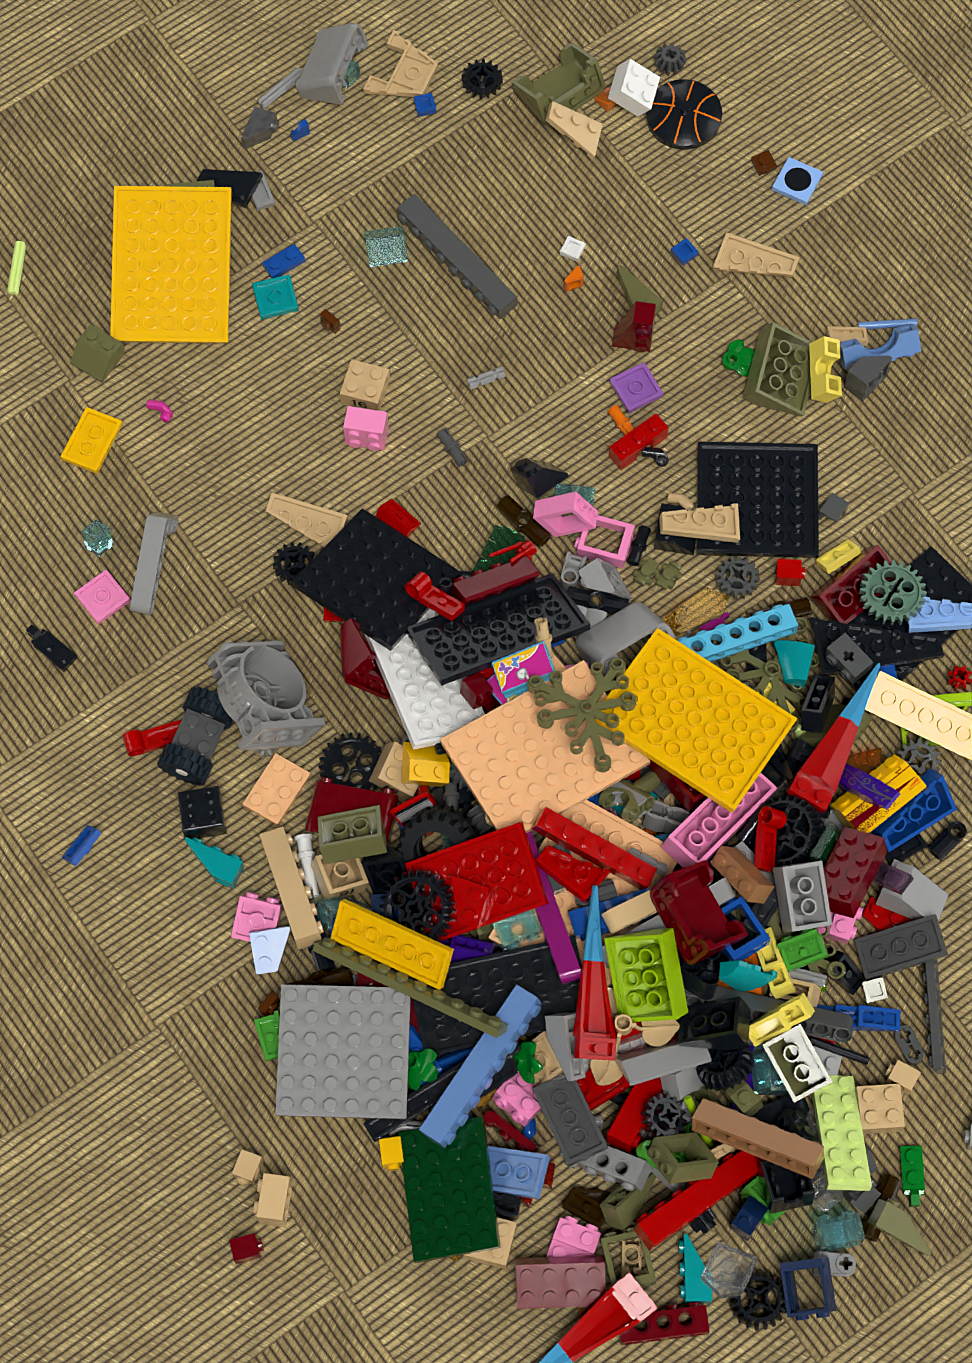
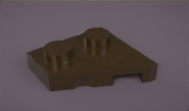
[562,1187,612,1230]

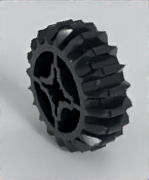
[696,1047,754,1092]
[729,1269,787,1331]

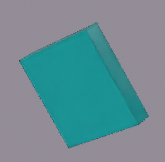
[252,274,299,320]

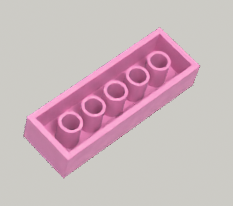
[661,773,777,868]

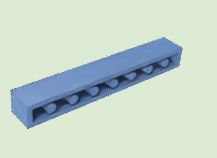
[419,985,542,1148]

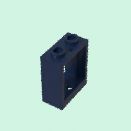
[780,1257,837,1321]

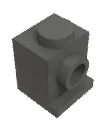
[841,1179,881,1214]

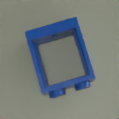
[721,897,770,961]

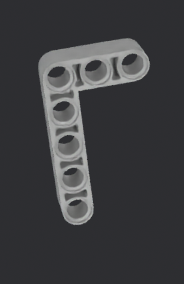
[130,512,178,615]

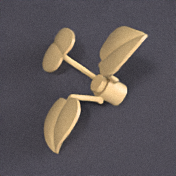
[590,987,680,1086]

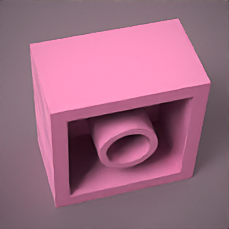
[343,406,389,451]

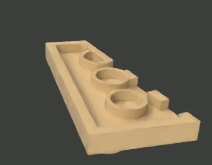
[713,232,800,277]
[660,503,740,543]

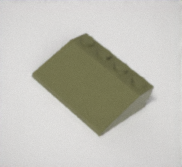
[743,322,812,417]

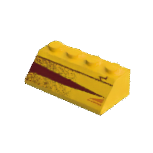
[831,754,927,833]

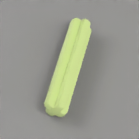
[7,241,26,295]

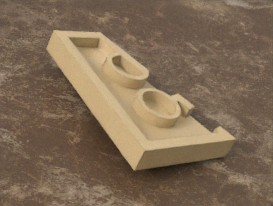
[545,101,602,159]

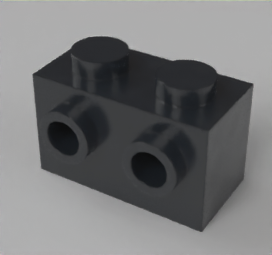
[771,1107,818,1142]

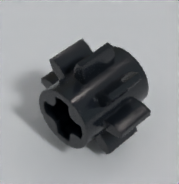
[690,1209,717,1234]

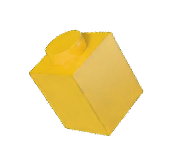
[379,1136,404,1171]

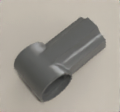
[575,879,618,908]

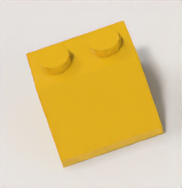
[401,742,450,787]

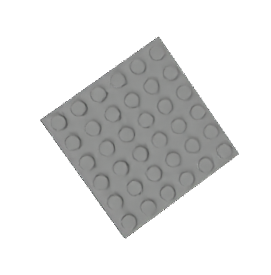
[275,985,411,1119]

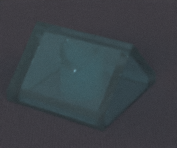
[364,226,408,267]

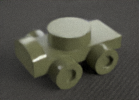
[632,557,660,587]
[655,561,682,590]
[688,1085,718,1103]

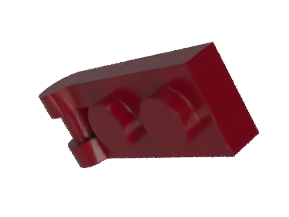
[484,1111,537,1153]

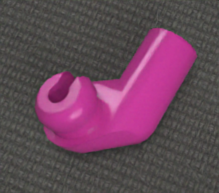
[146,399,173,422]

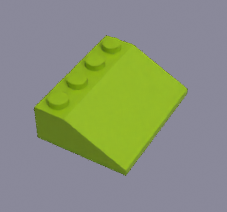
[604,928,688,1022]

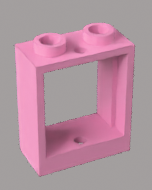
[533,491,598,537]
[574,515,635,568]

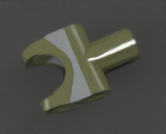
[598,771,661,822]

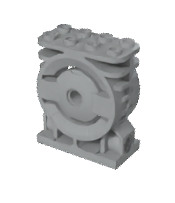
[207,640,326,751]

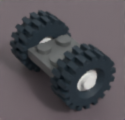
[157,687,233,786]

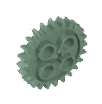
[859,560,927,625]

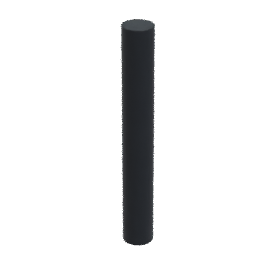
[809,1036,869,1065]

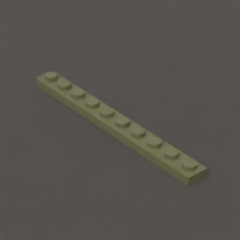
[312,938,508,1038]

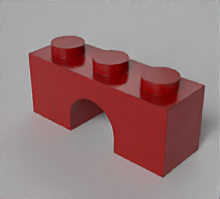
[609,413,669,470]

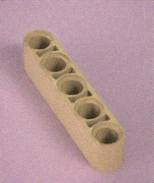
[601,890,657,934]

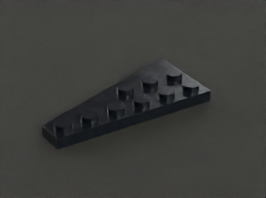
[810,617,944,676]

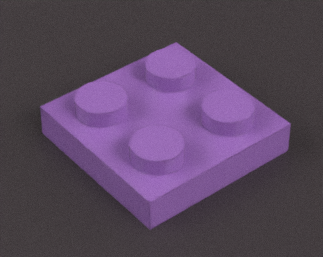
[610,362,663,414]

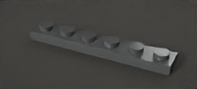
[923,959,946,1074]

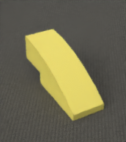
[756,927,796,999]
[749,993,815,1047]

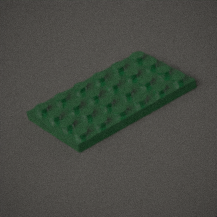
[398,1117,501,1263]

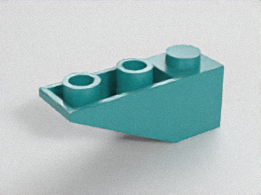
[185,837,244,890]
[679,1234,712,1304]

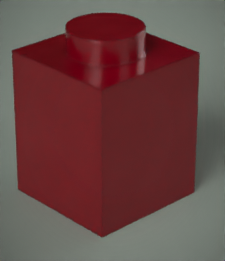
[460,672,493,710]
[229,1233,264,1265]

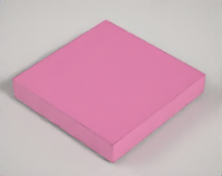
[74,570,131,625]

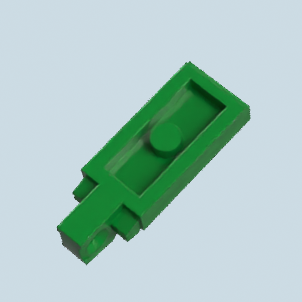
[899,1146,925,1207]

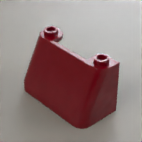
[340,618,391,699]
[305,777,399,845]
[650,860,748,965]

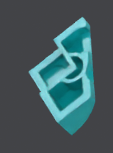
[774,640,815,688]
[719,960,777,992]

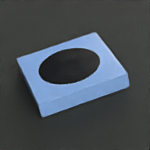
[772,157,823,206]

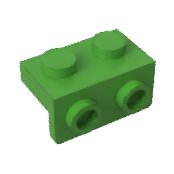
[776,928,829,972]
[254,1010,280,1062]

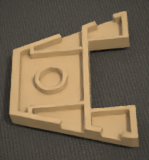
[363,30,438,97]

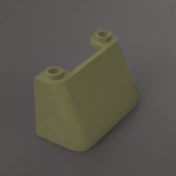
[512,43,605,126]

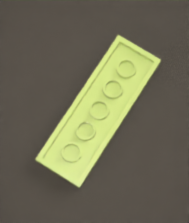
[812,1075,872,1191]

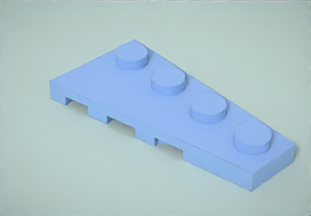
[907,597,972,633]

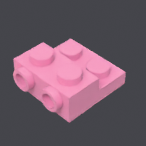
[231,892,283,942]
[819,907,864,944]
[492,1071,542,1127]
[546,1216,601,1257]

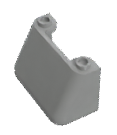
[296,23,368,105]
[575,602,675,677]

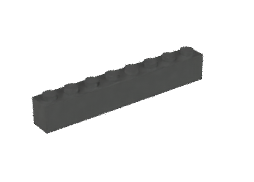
[397,194,517,319]

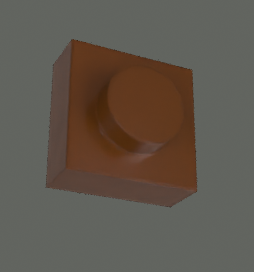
[751,150,777,176]
[320,309,341,334]
[258,992,280,1017]

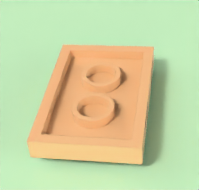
[242,753,311,826]

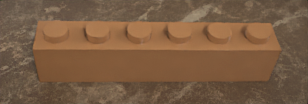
[692,1098,824,1179]

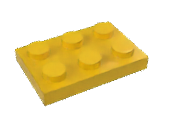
[60,407,123,474]

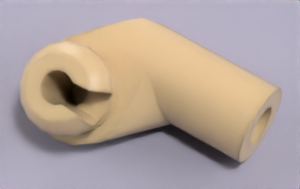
[667,493,694,511]

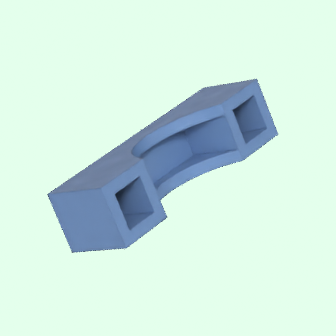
[839,324,921,371]

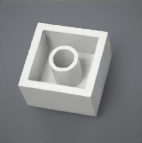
[608,59,660,116]

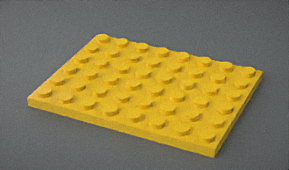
[110,186,232,343]
[594,628,797,813]

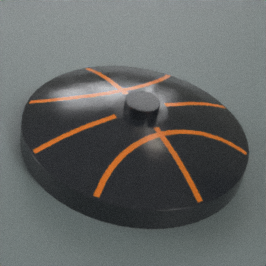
[646,79,722,150]

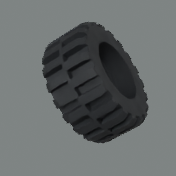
[397,805,479,863]

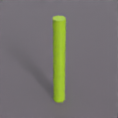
[683,1095,714,1150]

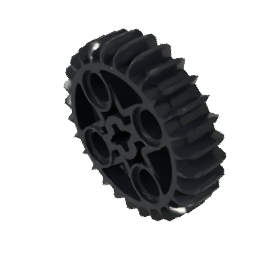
[748,794,825,867]
[379,869,456,942]

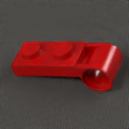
[405,572,465,621]
[122,720,181,756]
[754,806,787,873]

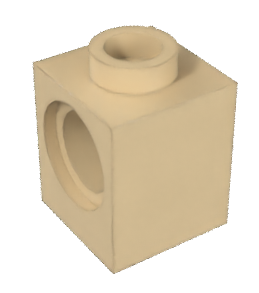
[885,1060,921,1095]
[232,1149,264,1186]

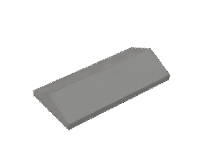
[615,1038,712,1086]

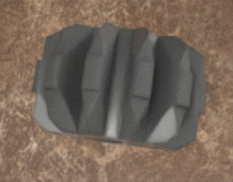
[654,42,687,76]

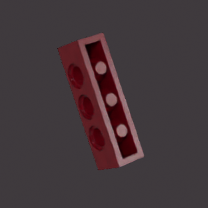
[619,1302,710,1346]

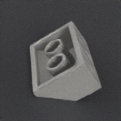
[773,861,832,932]

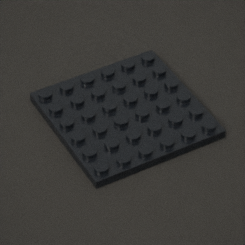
[697,442,819,558]
[291,508,460,651]

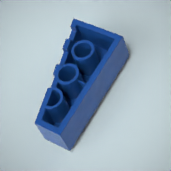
[871,769,957,852]

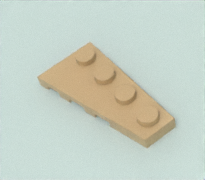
[266,493,348,547]

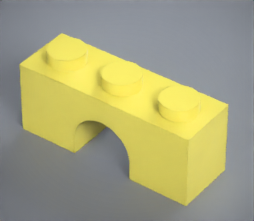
[809,336,842,403]

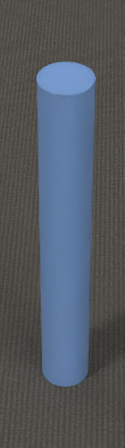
[858,319,918,330]

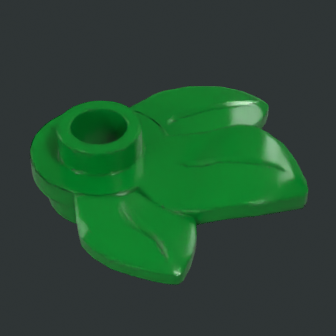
[722,339,755,376]
[514,1041,543,1084]
[408,1049,438,1091]

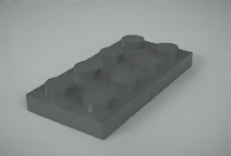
[854,914,948,980]
[532,1074,608,1167]

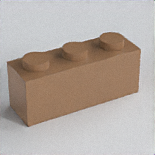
[710,846,775,904]

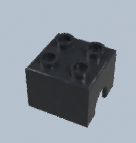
[177,786,227,839]
[758,1161,815,1214]

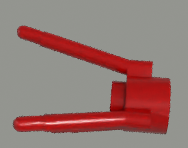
[489,540,537,563]

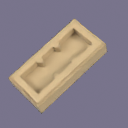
[826,326,869,346]

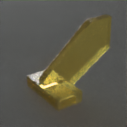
[664,587,729,635]

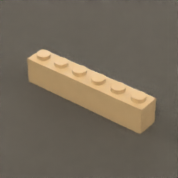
[259,827,324,950]

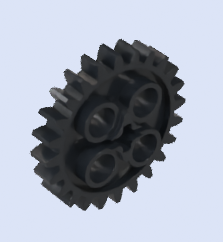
[319,732,381,790]

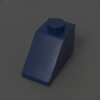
[730,1196,768,1241]

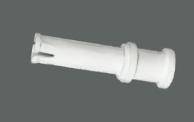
[294,834,320,899]

